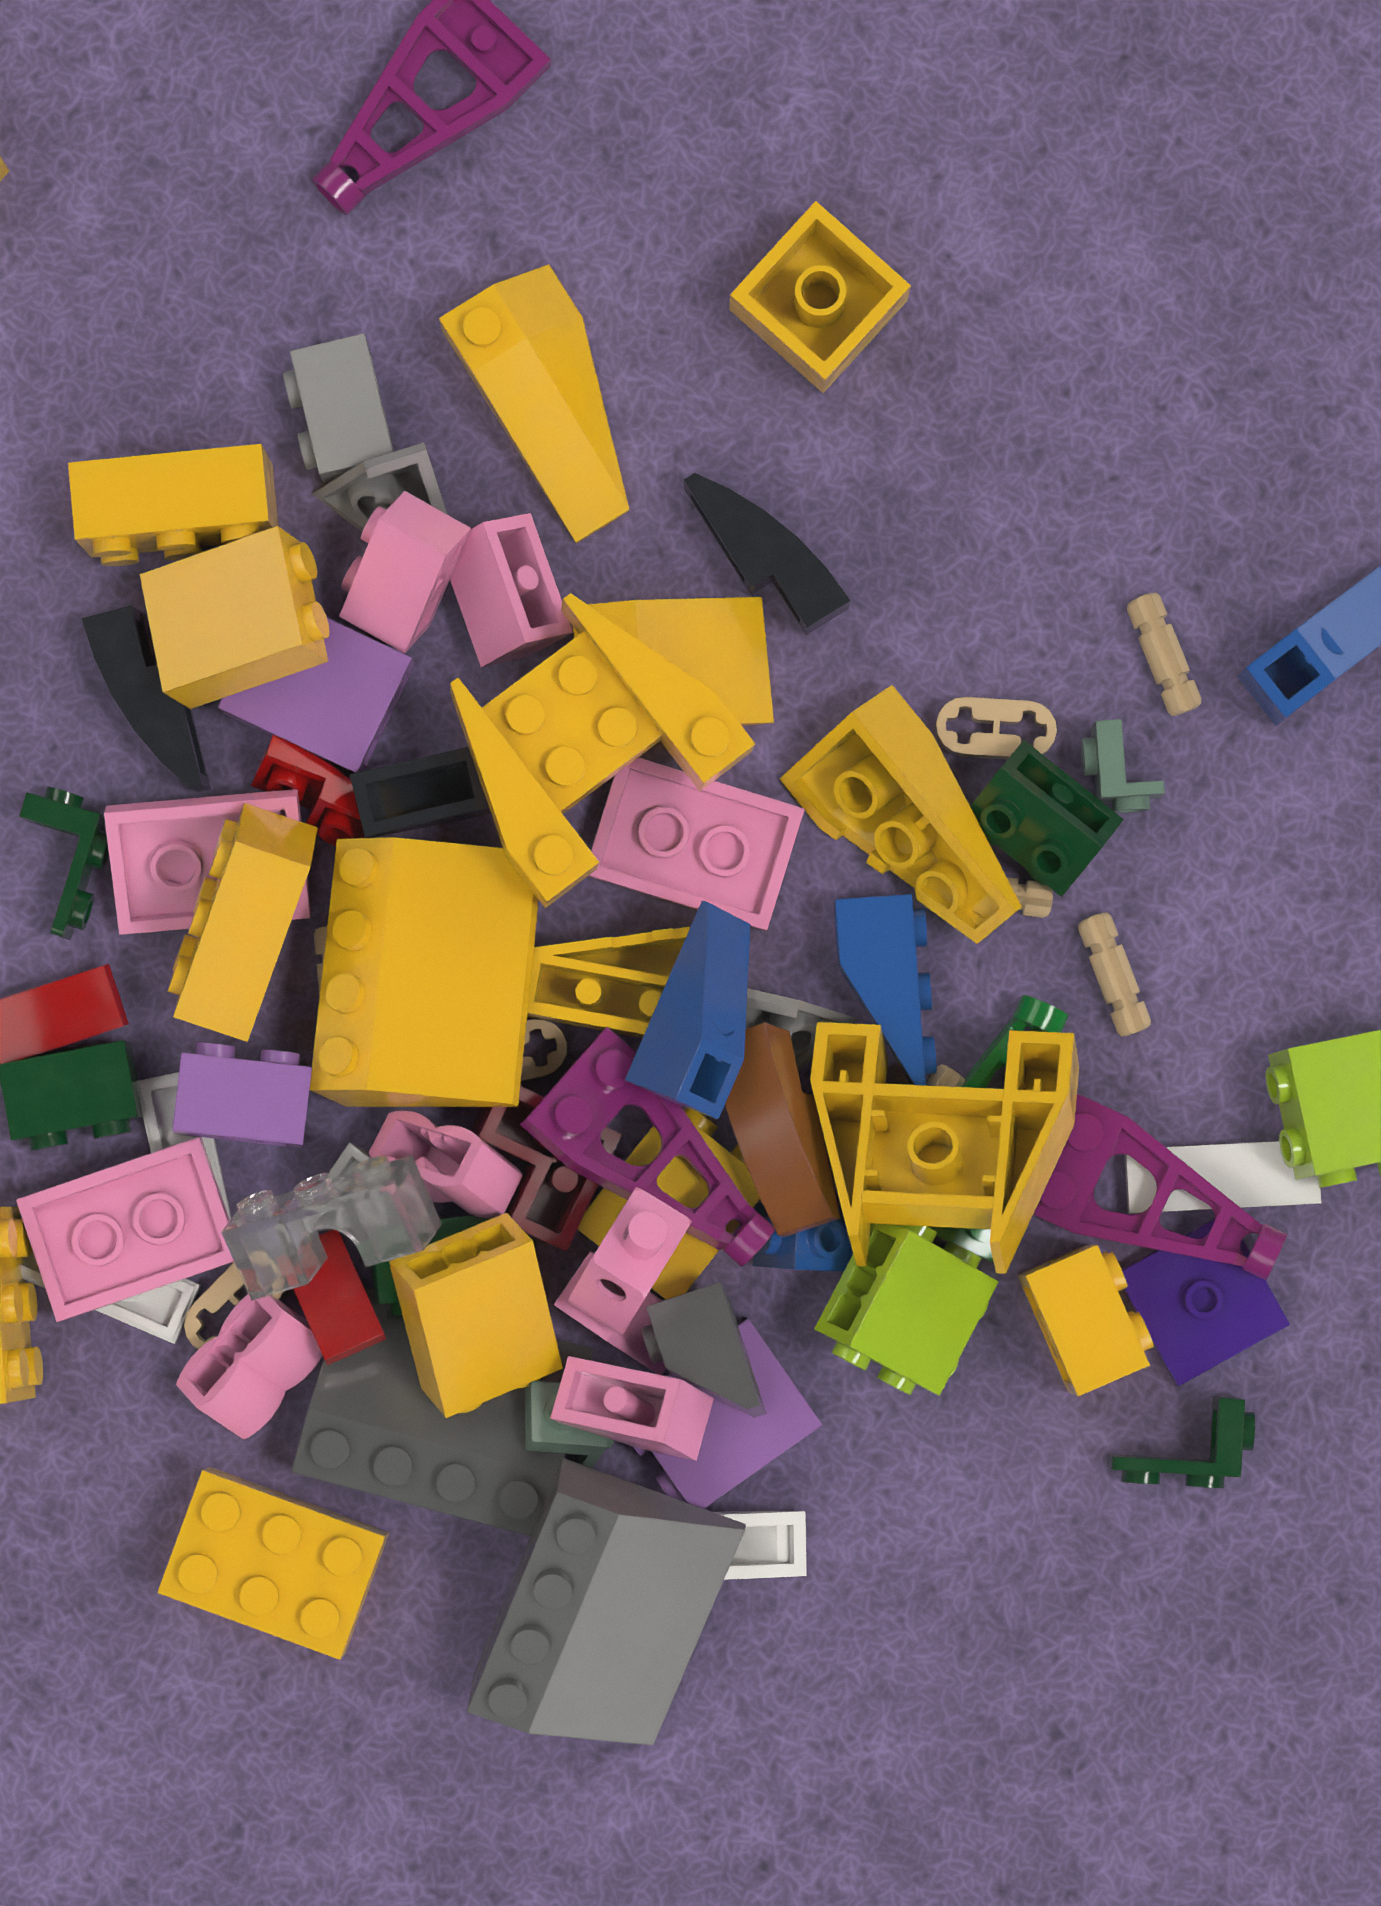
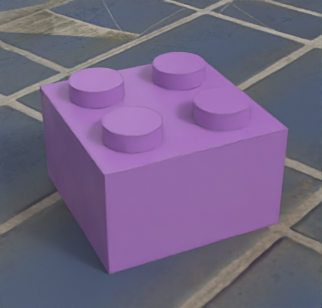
[172,1042,312,1148]

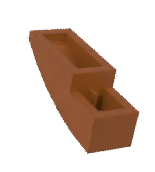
[725,1022,840,1237]

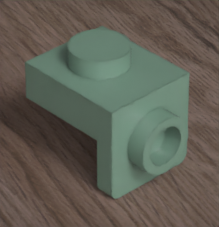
[1081,719,1165,813]
[525,1381,614,1468]

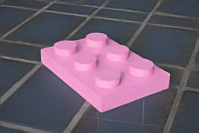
[588,757,805,932]
[104,789,311,935]
[16,1137,243,1322]

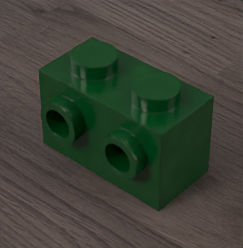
[970,740,1124,897]

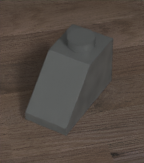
[641,1282,767,1418]

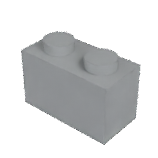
[283,333,394,484]

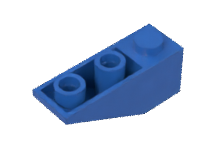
[1237,565,1381,726]
[833,894,937,1085]
[625,900,750,1119]

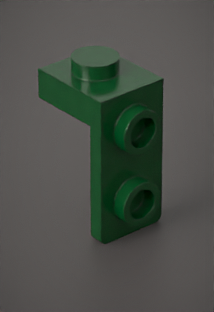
[19,786,109,940]
[1107,1396,1255,1488]

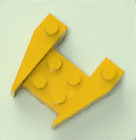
[450,593,756,908]
[810,1022,1079,1274]

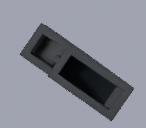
[684,473,851,635]
[82,606,211,792]
[350,747,491,838]

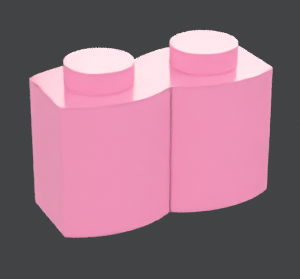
[369,1111,523,1218]
[176,1287,322,1440]

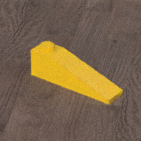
[439,264,630,544]
[779,685,1022,944]

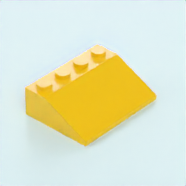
[309,837,539,1107]

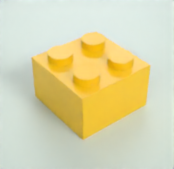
[729,201,911,393]
[1017,1244,1154,1396]

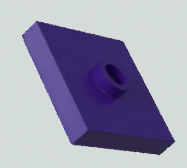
[1122,1218,1290,1387]

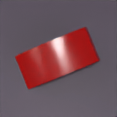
[251,735,370,846]
[0,964,129,1064]
[278,1228,386,1366]

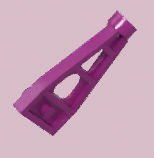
[311,0,551,216]
[520,1027,776,1267]
[1033,1093,1288,1280]

